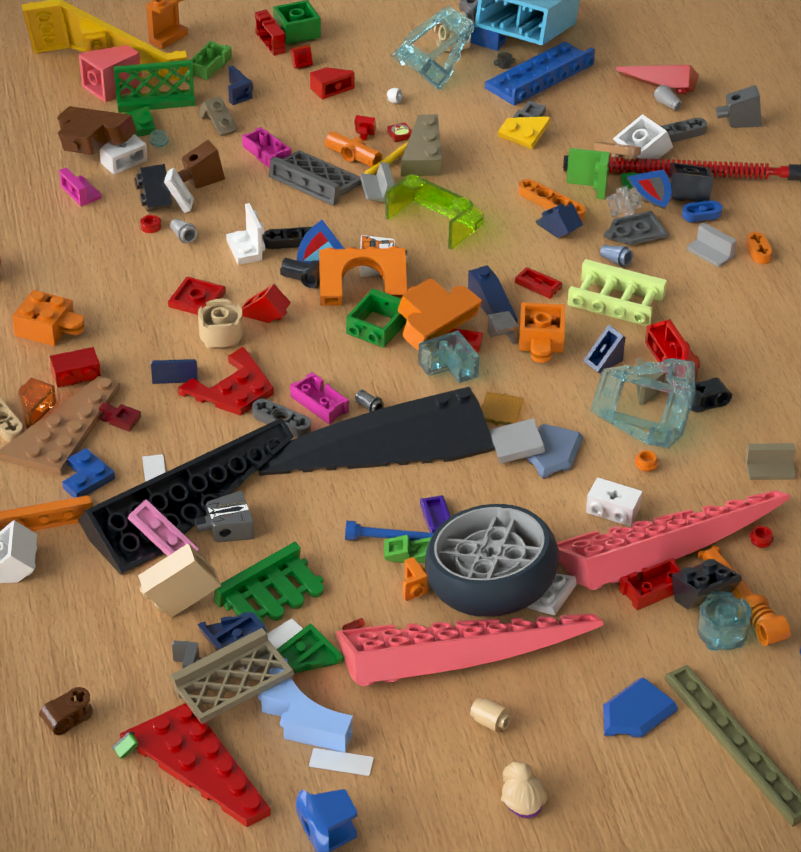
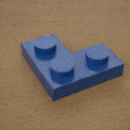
[62,448,115,498]

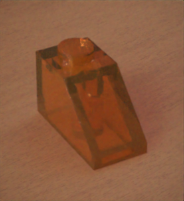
[18,377,56,429]

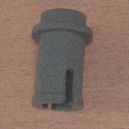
[355,390,384,412]

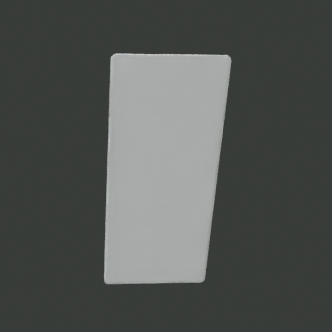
[142,454,165,482]
[309,748,374,776]

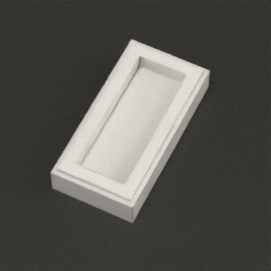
[164,168,194,213]

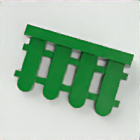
[214,541,324,624]

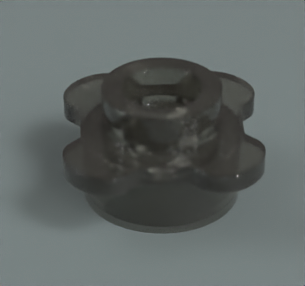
[494,52,515,69]

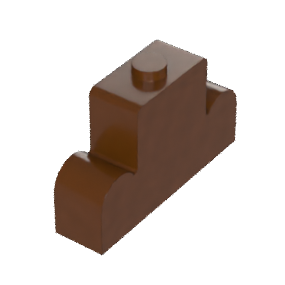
[57,106,137,155]

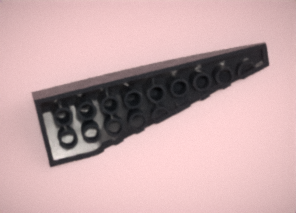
[257,387,495,476]
[78,417,294,575]

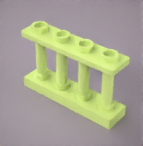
[567,259,667,326]

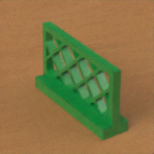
[114,60,195,113]

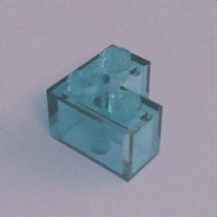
[418,331,480,383]

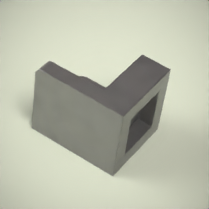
[487,311,519,344]

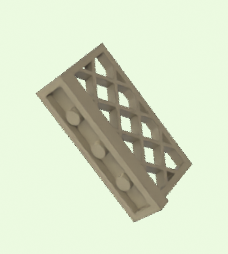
[170,628,295,724]

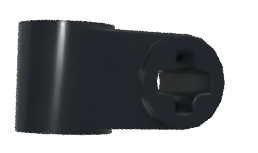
[687,377,732,412]

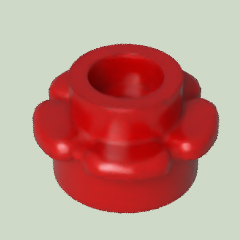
[750,526,774,548]

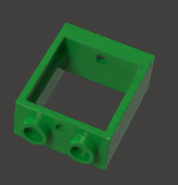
[346,288,407,348]

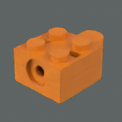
[12,290,85,346]
[519,302,565,363]

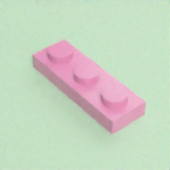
[128,500,199,556]

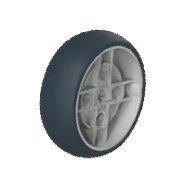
[425,504,559,617]

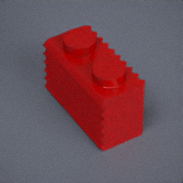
[49,347,101,388]

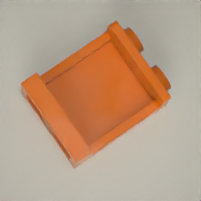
[146,0,188,49]

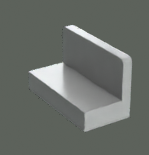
[360,162,395,203]
[687,222,737,267]

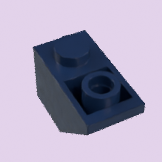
[536,203,583,238]

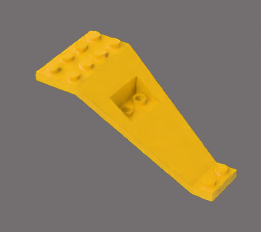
[22,0,189,81]

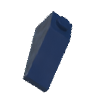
[468,265,517,322]

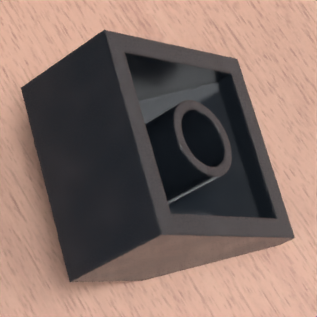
[668,162,713,202]

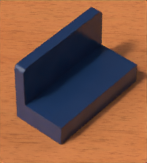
[151,359,198,384]

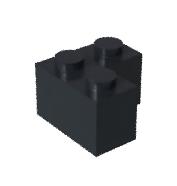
[134,164,172,211]

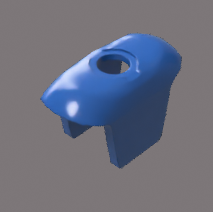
[295,789,357,852]

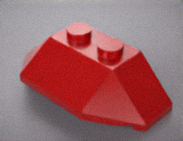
[645,319,700,398]

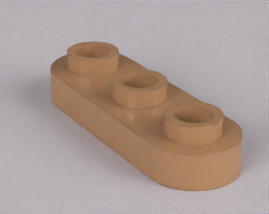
[594,142,641,159]

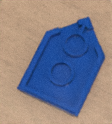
[603,677,678,738]

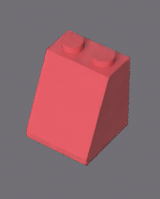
[79,45,142,102]

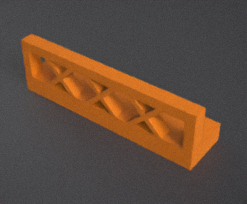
[0,495,92,531]

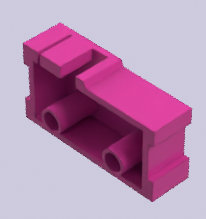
[242,127,291,169]
[290,372,349,424]

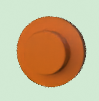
[635,450,658,472]

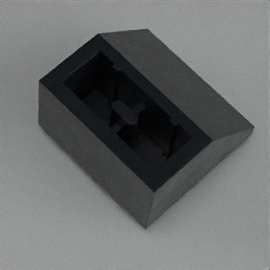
[671,559,742,610]

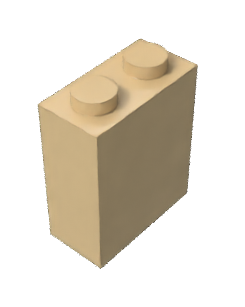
[138,543,221,618]

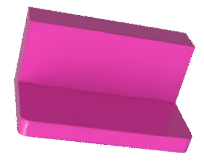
[59,167,101,206]

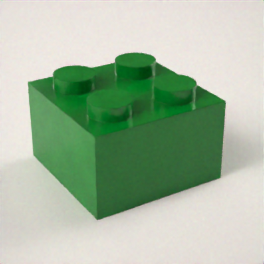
[273,0,321,44]

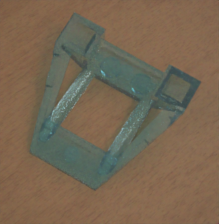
[390,6,476,90]
[590,358,695,449]

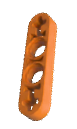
[518,179,585,221]

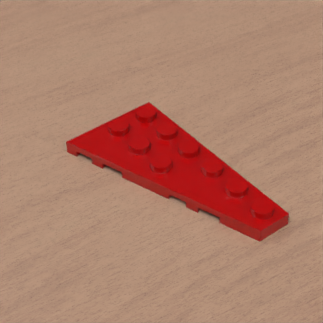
[120,703,271,827]

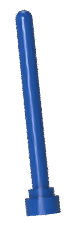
[345,520,434,541]

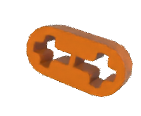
[746,232,773,264]

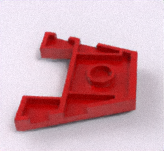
[178,347,274,416]

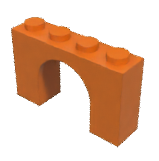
[319,246,407,306]

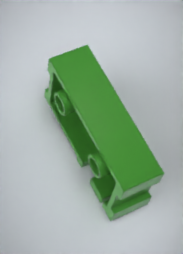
[191,41,232,80]

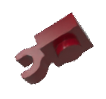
[99,402,141,432]

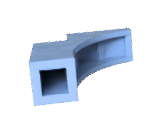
[258,658,353,753]

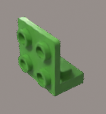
[567,148,610,199]

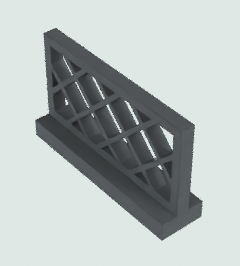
[269,150,362,205]

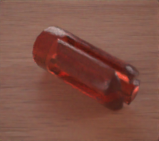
[342,617,365,630]

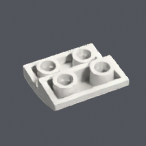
[527,574,577,615]

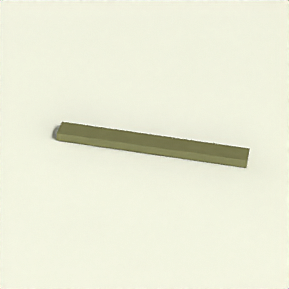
[665,665,801,827]

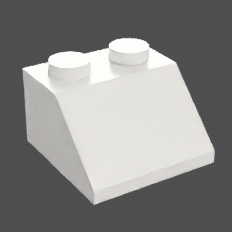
[613,114,673,159]
[0,520,37,583]

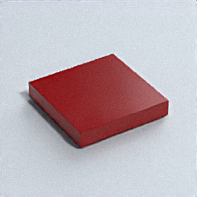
[168,276,226,315]

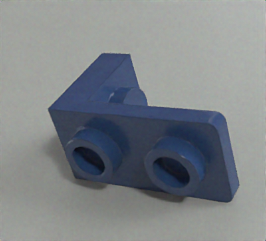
[228,65,253,105]

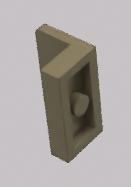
[745,443,796,480]

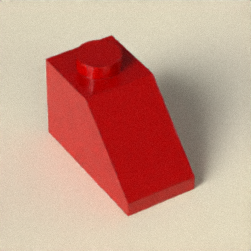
[310,67,355,100]
[241,284,291,323]

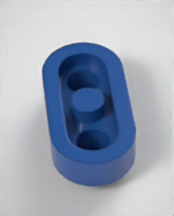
[682,201,723,223]

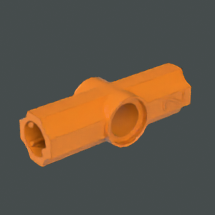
[325,131,382,167]

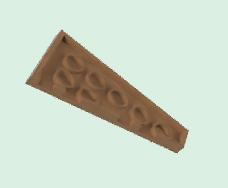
[0,376,120,476]

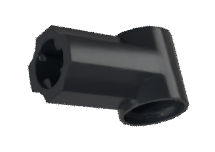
[280,258,320,288]

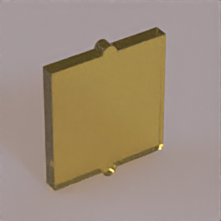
[481,391,524,425]

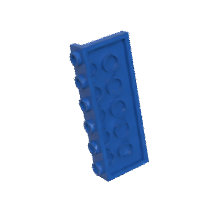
[485,42,595,106]

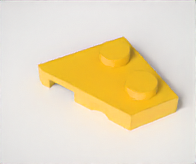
[498,117,551,149]

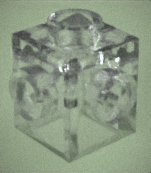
[606,186,642,217]

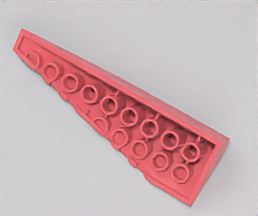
[557,490,790,590]
[336,614,603,686]

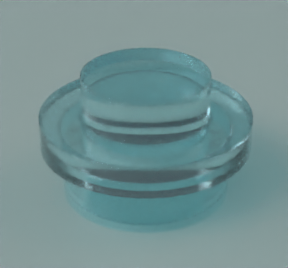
[149,130,169,147]

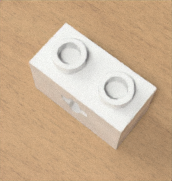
[100,134,148,174]
[586,477,642,527]

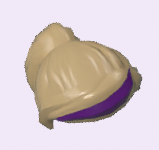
[501,761,547,818]

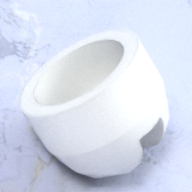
[387,88,403,104]

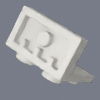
[226,203,265,265]

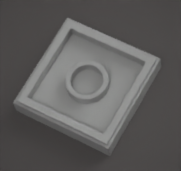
[489,418,545,464]

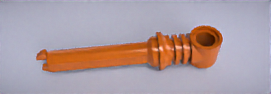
[698,545,791,646]

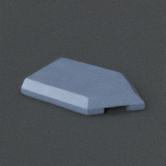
[526,424,583,479]

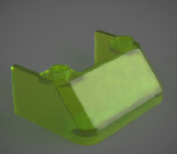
[385,174,484,250]

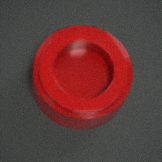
[140,215,161,233]

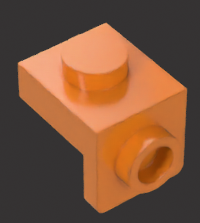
[403,557,428,601]

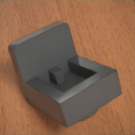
[172,640,202,669]

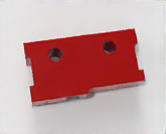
[255,9,286,56]
[619,558,681,611]

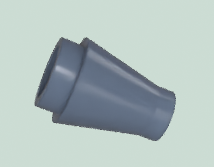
[600,245,633,267]

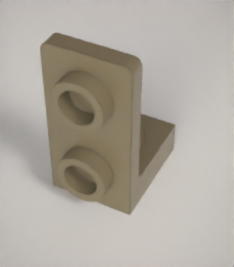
[199,96,237,136]

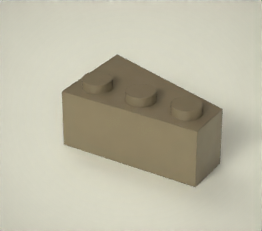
[401,114,442,176]

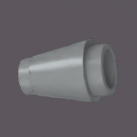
[654,84,682,111]
[170,219,197,243]

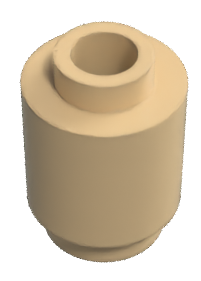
[470,698,511,733]

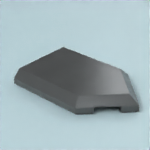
[604,211,669,246]

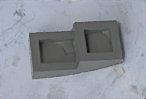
[513,100,546,118]

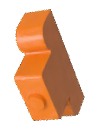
[398,278,482,352]

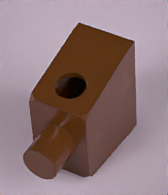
[177,140,225,188]

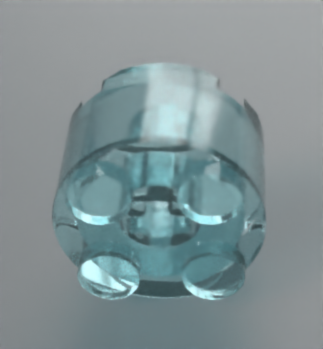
[697,592,752,651]

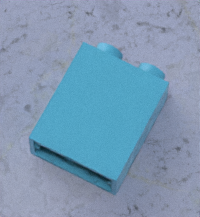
[475,0,580,45]

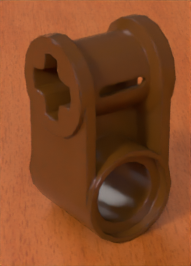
[39,687,93,736]

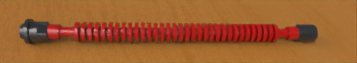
[563,155,801,182]

